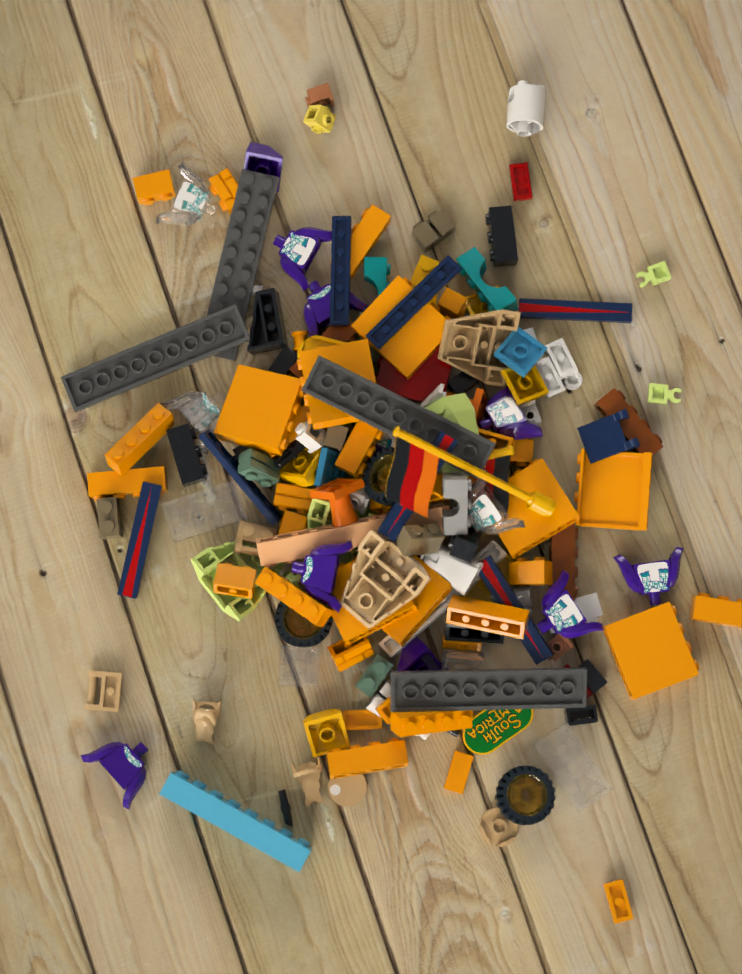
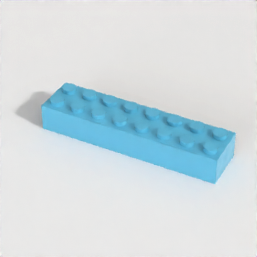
[159,770,312,872]

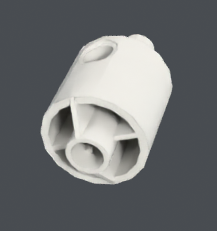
[506,80,546,137]

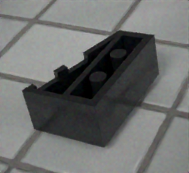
[247,288,288,355]

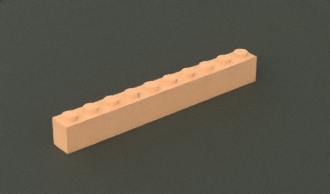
[256,501,450,568]

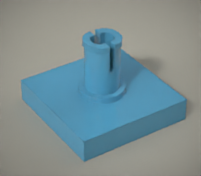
[493,327,547,378]
[314,448,346,487]

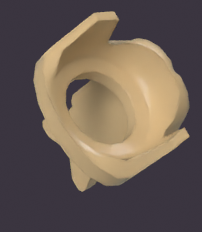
[192,698,222,744]
[291,757,324,807]

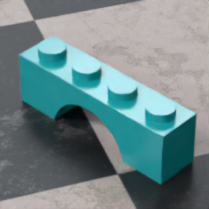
[456,247,518,312]
[364,257,391,296]

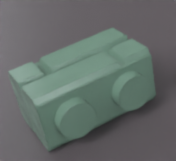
[238,448,280,488]
[355,654,394,697]

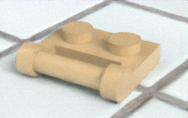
[233,520,278,557]
[84,670,123,712]

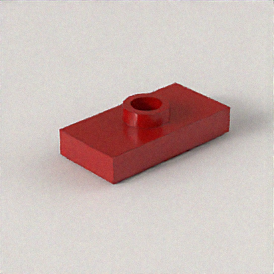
[509,162,533,202]

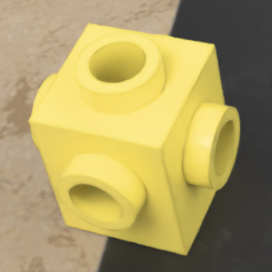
[303,105,336,134]

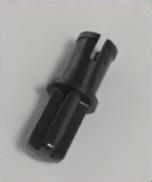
[274,440,306,469]

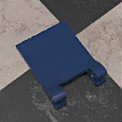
[577,409,640,464]

